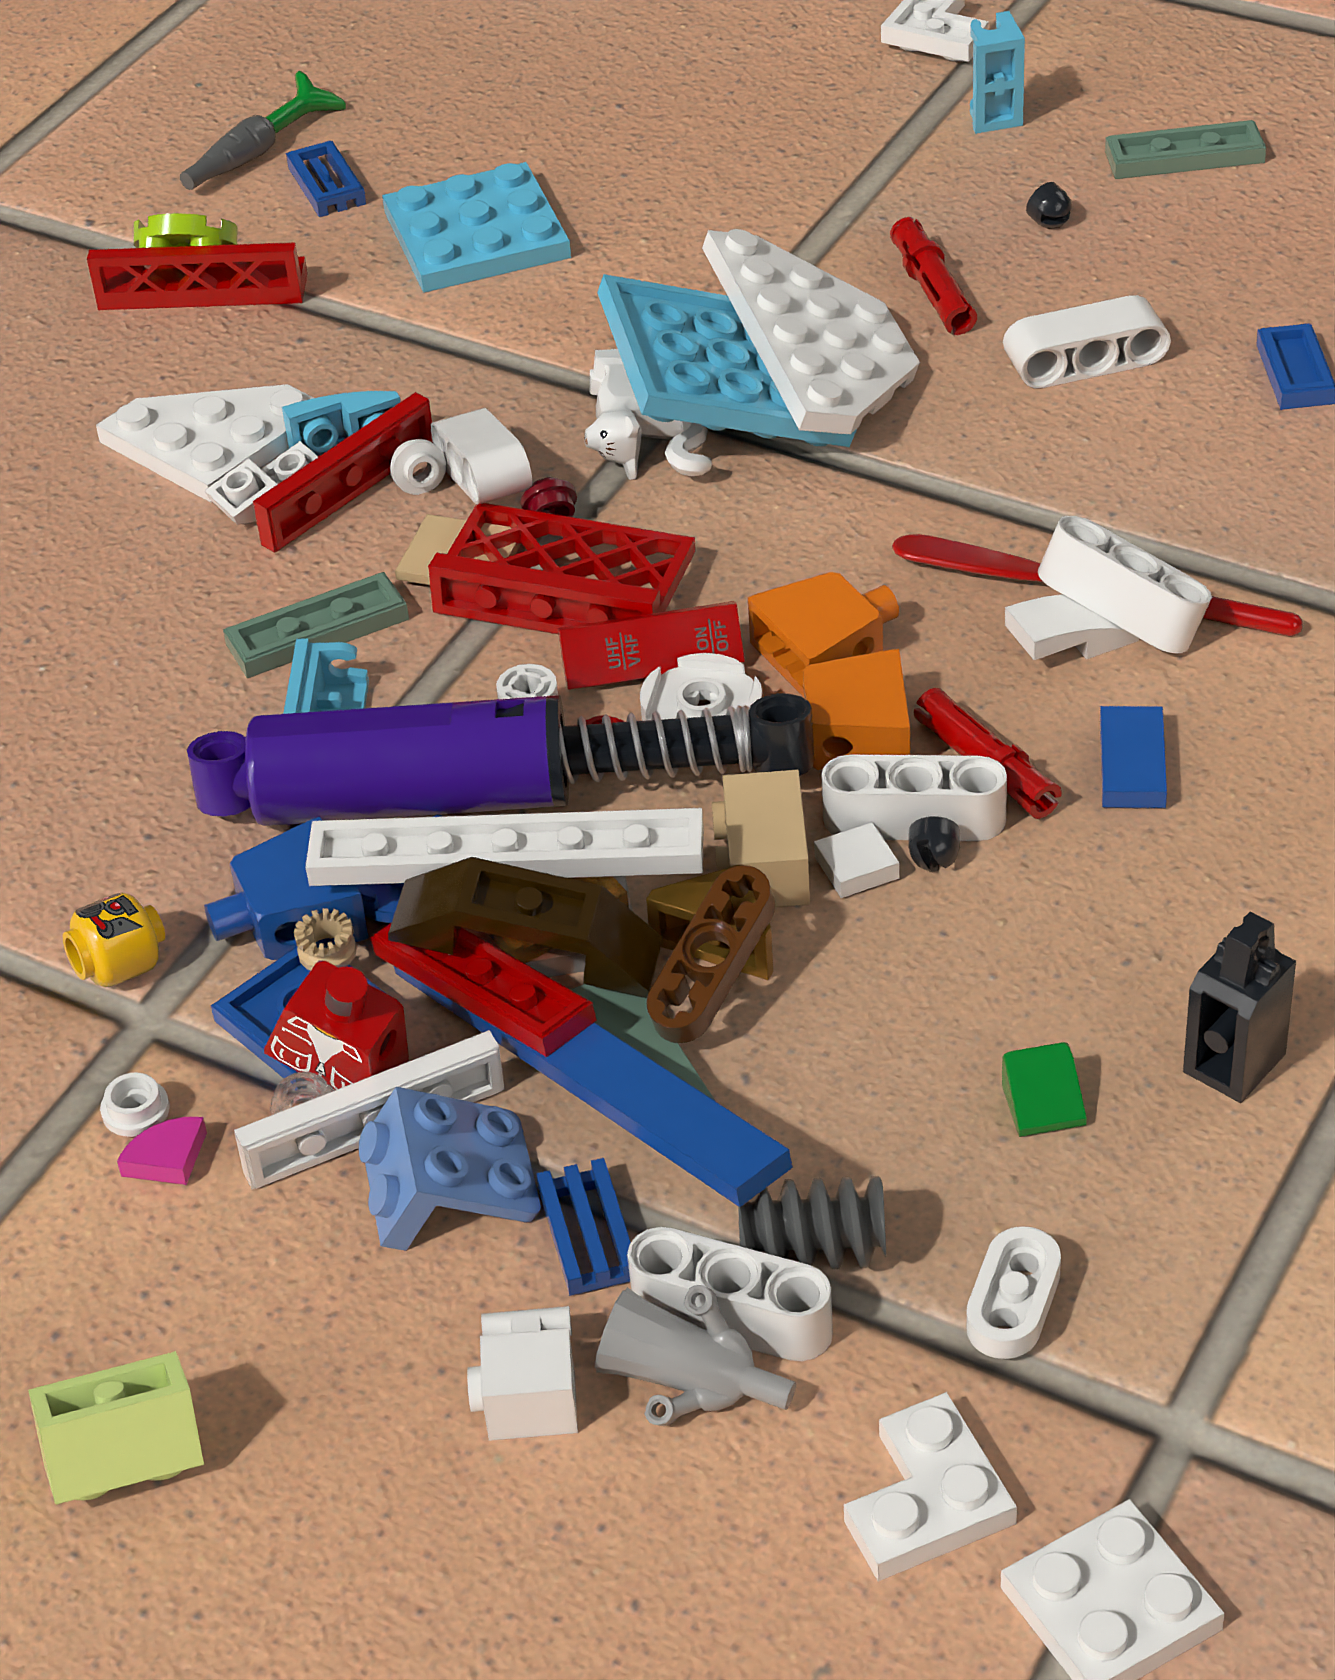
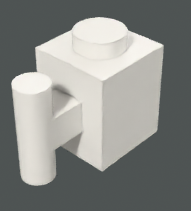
[467,1306,578,1441]

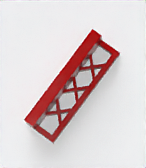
[87,242,308,310]

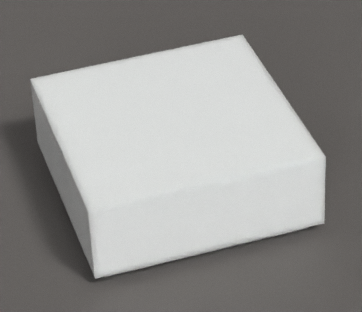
[814,822,900,898]

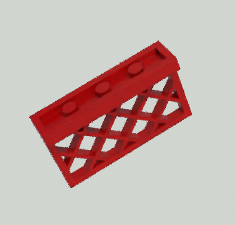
[428,503,696,634]

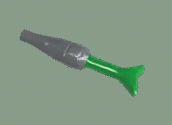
[180,71,346,190]

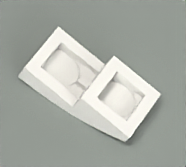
[1005,594,1139,660]

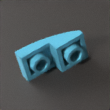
[282,391,401,456]

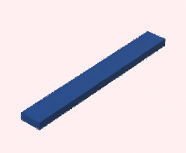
[393,966,793,1207]

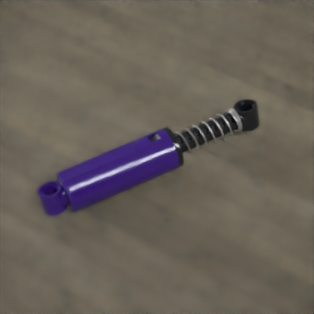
[187,693,815,826]

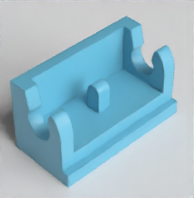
[970,11,1025,134]
[283,638,369,714]

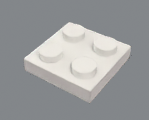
[1001,1499,1224,1680]

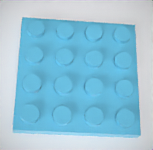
[597,274,857,447]

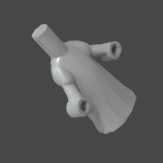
[595,1285,796,1426]

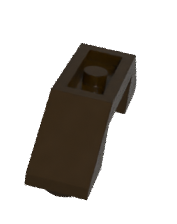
[388,857,663,998]

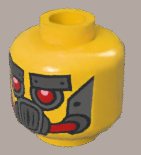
[63,892,166,987]

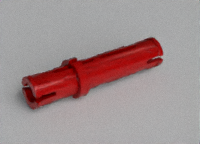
[890,217,977,335]
[913,688,1062,819]

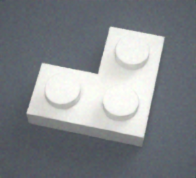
[881,0,989,62]
[844,1392,1017,1582]

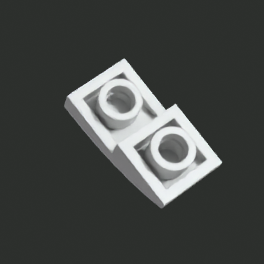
[205,441,318,525]

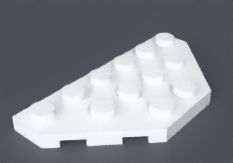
[702,229,920,434]

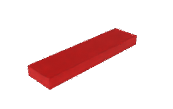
[253,392,433,553]
[371,923,597,1057]

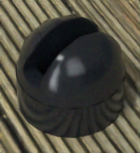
[1026,182,1072,229]
[908,816,960,872]

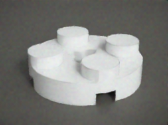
[640,653,762,721]

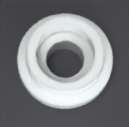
[390,439,446,495]
[100,1072,170,1137]

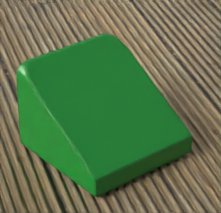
[1002,1042,1087,1137]

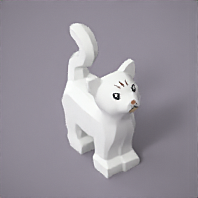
[584,349,713,480]

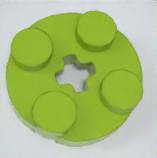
[133,213,238,248]

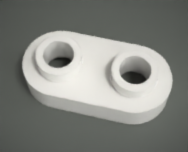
[966,1227,1061,1359]

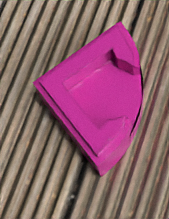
[117,1117,207,1185]

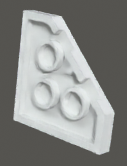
[96,384,314,503]

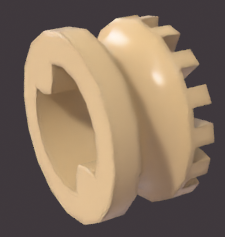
[294,908,357,971]

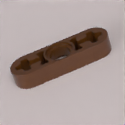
[647,865,775,1043]

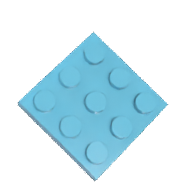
[382,162,571,293]

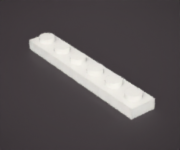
[305,808,704,886]

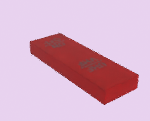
[557,601,745,690]

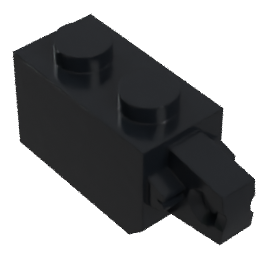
[1183,911,1296,1103]

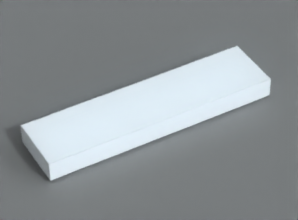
[234,1030,504,1190]

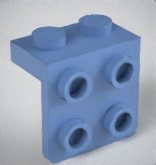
[359,1087,541,1251]

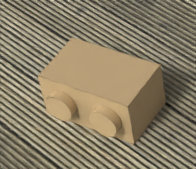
[712,770,810,907]

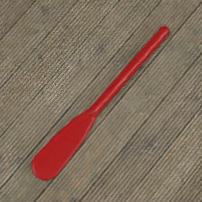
[892,534,1303,636]

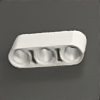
[1003,295,1171,388]
[431,408,533,505]
[1038,516,1212,653]
[822,755,1007,841]
[627,1227,833,1361]

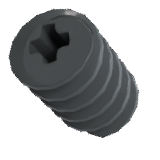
[738,1176,886,1269]

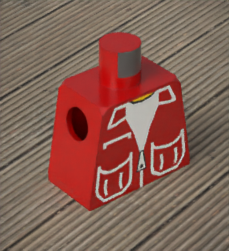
[264,960,409,1091]

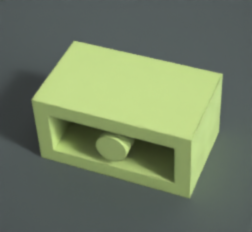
[28,1351,204,1505]

